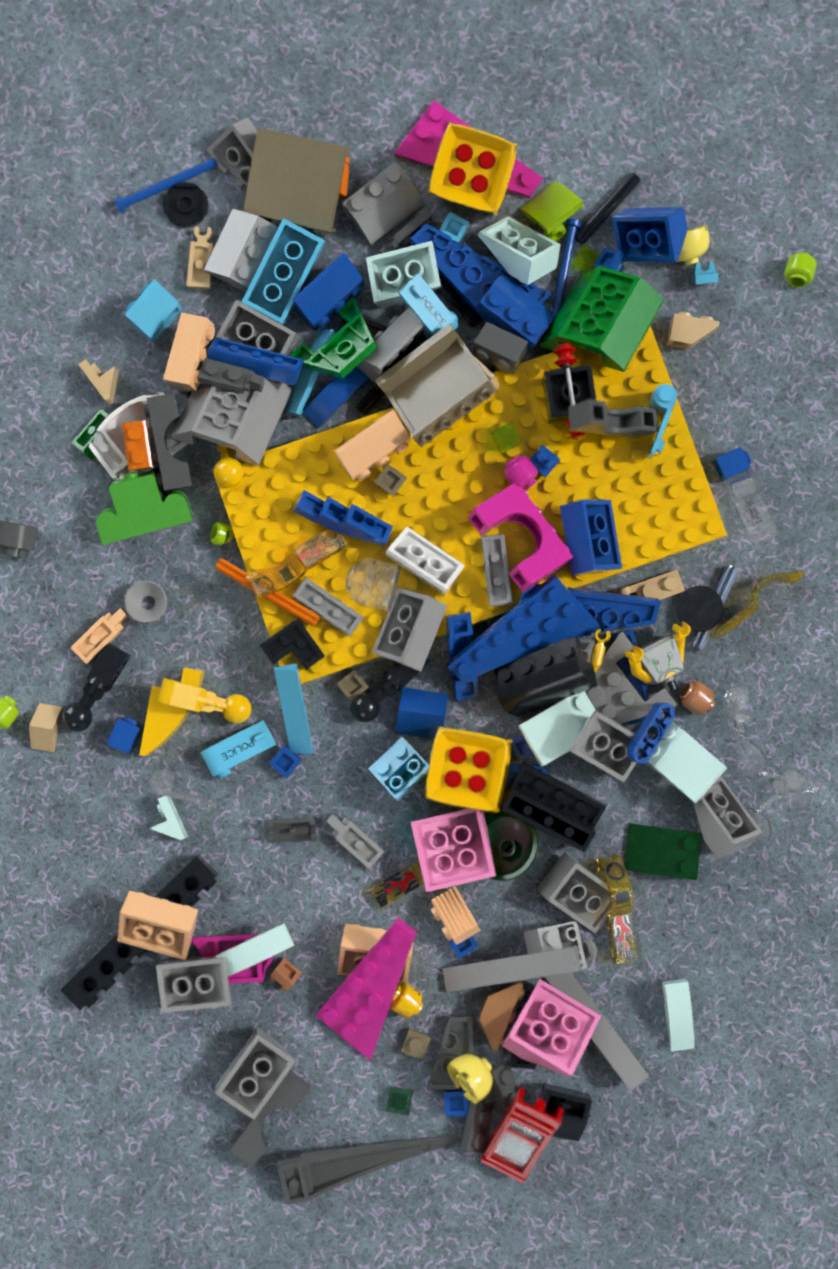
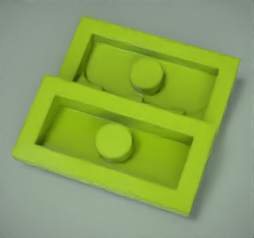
[520,181,583,234]

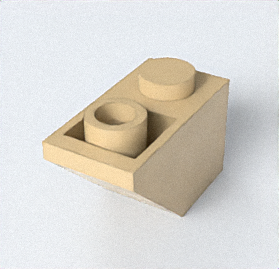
[666,312,720,350]

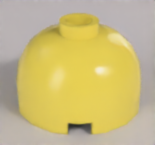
[677,225,710,265]
[447,1054,492,1104]

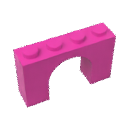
[467,483,573,593]

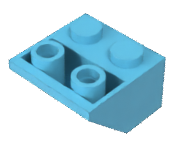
[125,279,182,343]
[369,737,429,801]

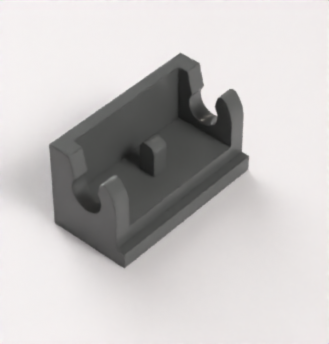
[267,817,317,843]

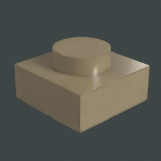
[374,464,407,497]
[337,669,369,702]
[401,1028,431,1060]

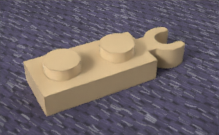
[187,226,214,290]

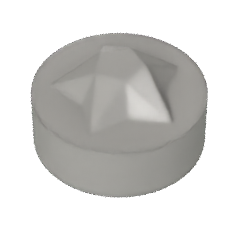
[581,939,597,963]

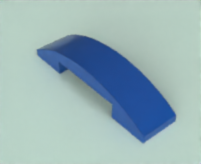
[303,366,371,429]
[446,612,479,702]

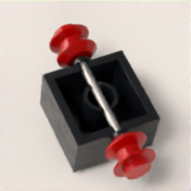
[542,344,597,440]

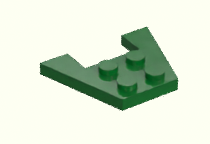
[288,297,377,378]

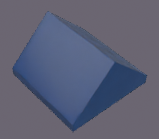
[396,687,448,739]

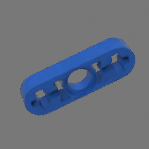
[627,702,675,764]

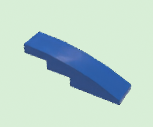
[293,490,393,546]

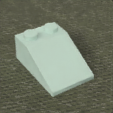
[478,216,560,285]
[366,241,441,308]
[518,691,595,767]
[646,722,727,803]

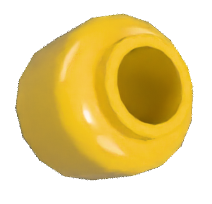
[390,982,423,1018]

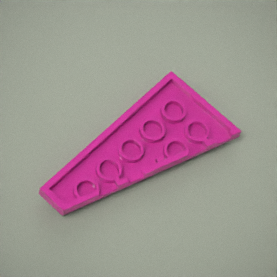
[394,101,543,198]
[315,917,417,1060]

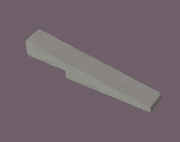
[443,946,582,992]
[545,972,649,1091]

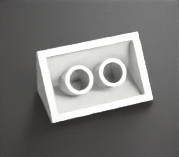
[386,527,465,596]

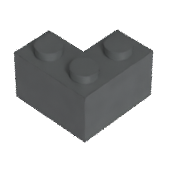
[472,322,528,375]

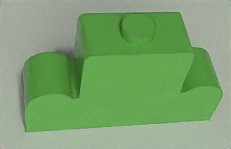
[96,471,193,545]

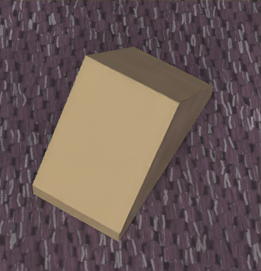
[29,703,63,753]

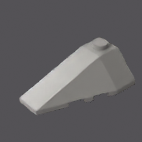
[206,118,257,187]

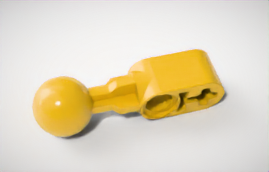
[214,444,244,487]
[157,678,252,724]

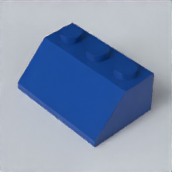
[612,207,688,262]
[293,252,364,331]
[474,273,556,351]
[560,500,622,575]

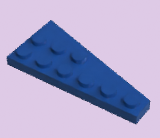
[410,224,553,325]
[446,574,599,682]
[519,584,660,639]

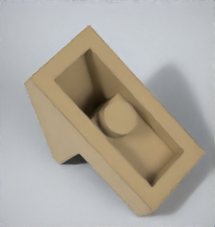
[78,359,119,405]

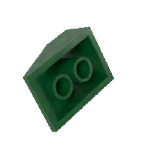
[623,823,702,880]

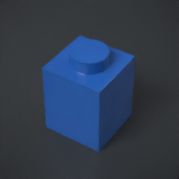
[712,447,751,482]
[106,716,143,754]

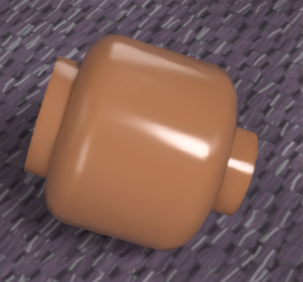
[679,681,715,715]

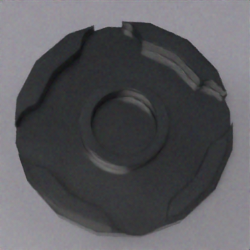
[163,182,209,228]
[676,585,724,632]

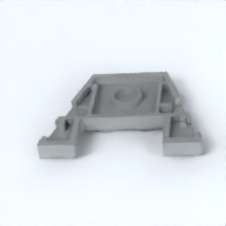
[585,632,678,724]

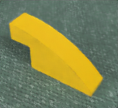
[139,668,205,756]

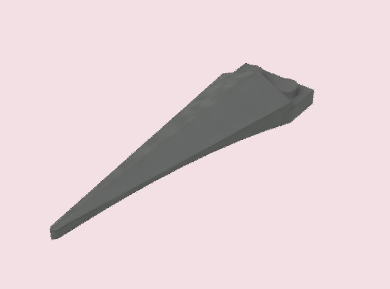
[277,1134,463,1204]

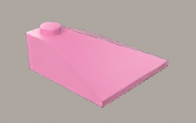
[411,808,496,892]
[502,979,601,1077]

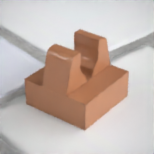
[270,958,302,991]

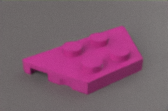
[192,933,275,984]

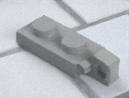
[326,813,385,869]

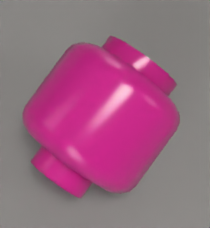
[503,455,538,490]

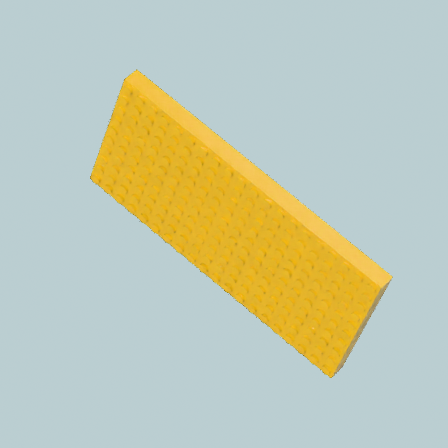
[212,325,727,685]

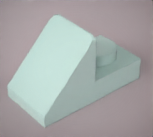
[150,794,188,840]

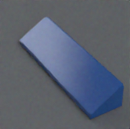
[207,337,304,386]

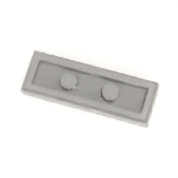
[481,534,513,607]
[293,577,364,637]

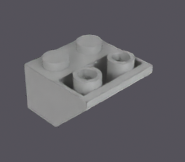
[523,921,587,979]

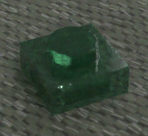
[386,1086,413,1115]

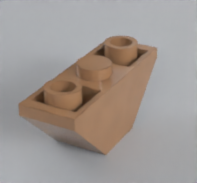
[479,981,525,1052]

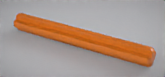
[215,558,320,626]

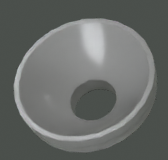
[125,581,168,623]

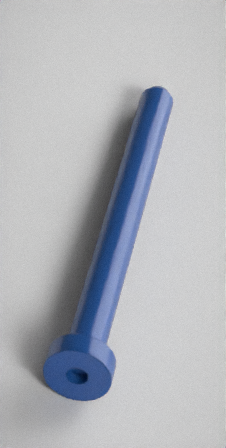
[114,159,217,213]
[550,219,581,326]

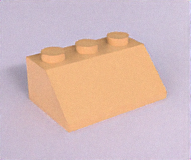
[163,312,215,393]
[335,410,410,482]
[117,891,198,960]
[337,924,414,985]

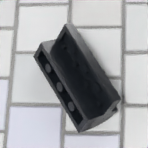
[494,636,598,717]
[501,761,606,853]

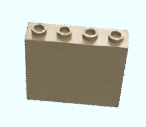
[243,127,351,236]
[375,323,497,447]

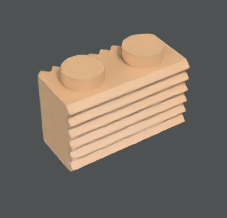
[431,886,481,945]

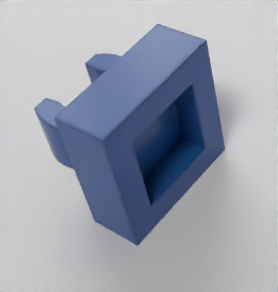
[593,248,625,272]
[530,445,560,479]

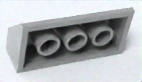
[357,304,425,384]

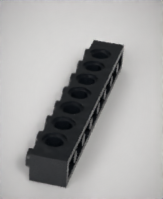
[60,854,218,1010]

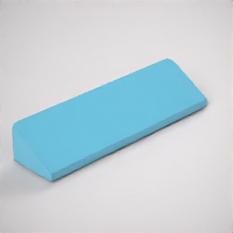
[285,329,335,418]
[274,664,313,755]

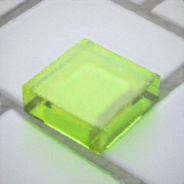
[571,245,600,273]
[491,421,523,454]

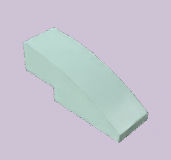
[215,924,294,976]
[662,979,694,1052]

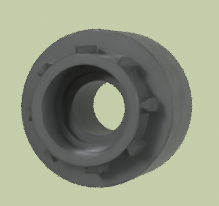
[0,520,38,558]

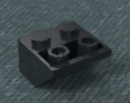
[540,1082,592,1142]

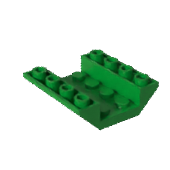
[540,266,664,372]

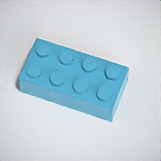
[242,218,326,325]

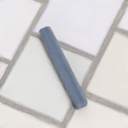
[691,565,738,651]

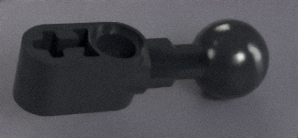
[62,643,130,732]
[350,658,431,723]

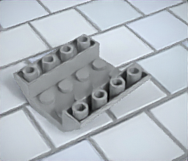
[171,378,292,466]

